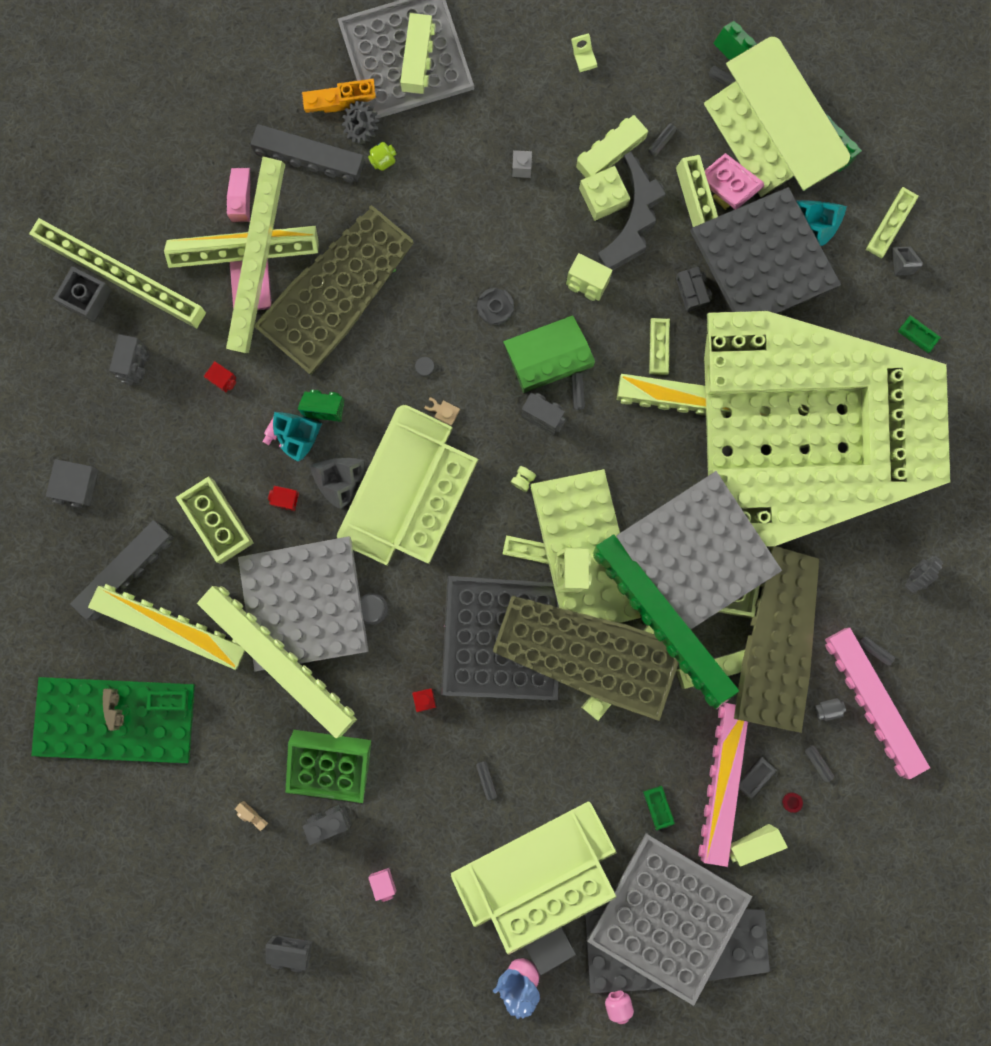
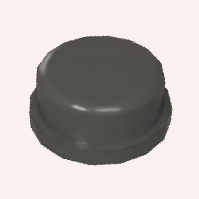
[360,593,388,625]

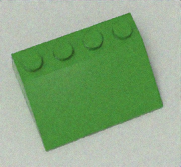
[503,316,595,393]
[286,730,371,803]

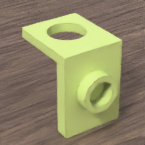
[571,33,597,72]

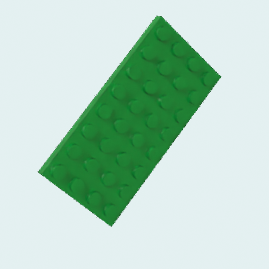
[31,677,195,763]

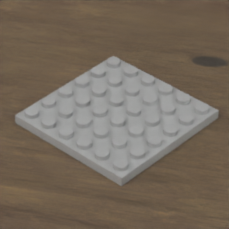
[338,0,474,119]
[616,471,782,630]
[238,536,369,671]
[587,833,752,1006]

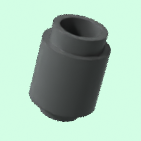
[815,698,846,721]

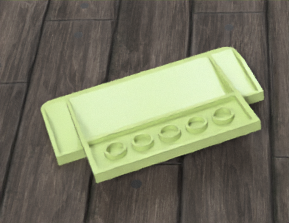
[704,37,850,197]
[337,405,478,566]
[451,801,617,955]

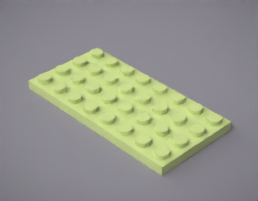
[530,469,641,623]

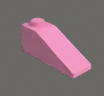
[227,168,250,222]

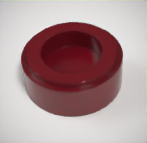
[782,792,803,813]

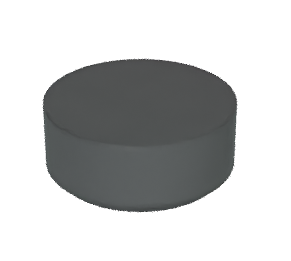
[415,357,434,377]

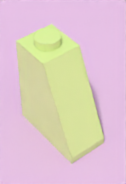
[729,824,788,866]

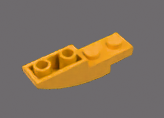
[302,78,376,113]

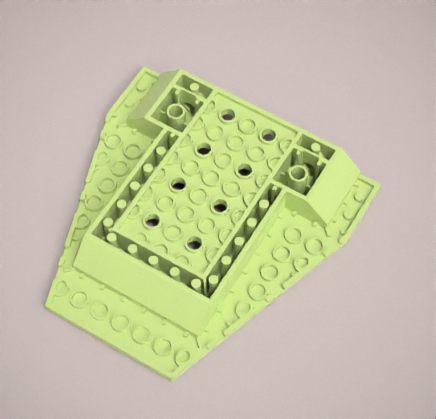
[704,311,950,546]

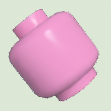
[605,990,634,1024]

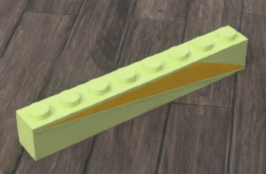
[164,226,319,268]
[617,374,769,418]
[88,584,245,670]

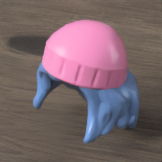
[493,958,540,1019]

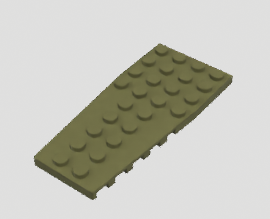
[254,205,414,375]
[734,546,819,733]
[493,596,679,721]

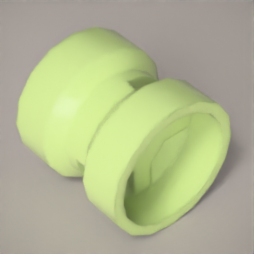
[510,466,536,492]

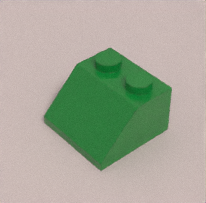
[298,390,344,422]

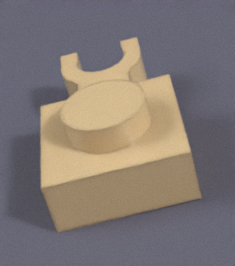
[424,397,460,426]
[235,801,268,831]

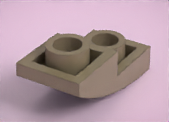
[103,688,124,731]

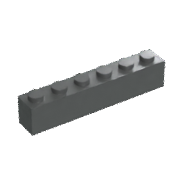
[250,124,365,183]
[70,520,174,621]

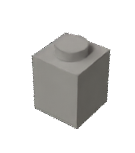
[512,150,532,178]

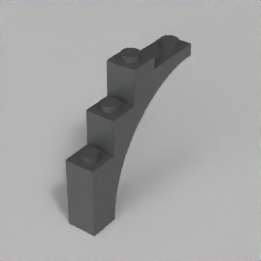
[597,152,666,270]

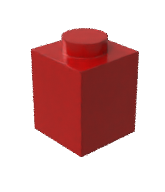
[204,361,237,393]
[268,486,299,511]
[412,688,437,712]

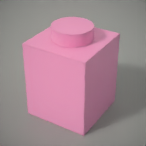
[368,868,396,902]

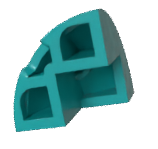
[796,200,847,246]
[273,412,322,461]

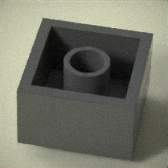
[53,267,112,322]

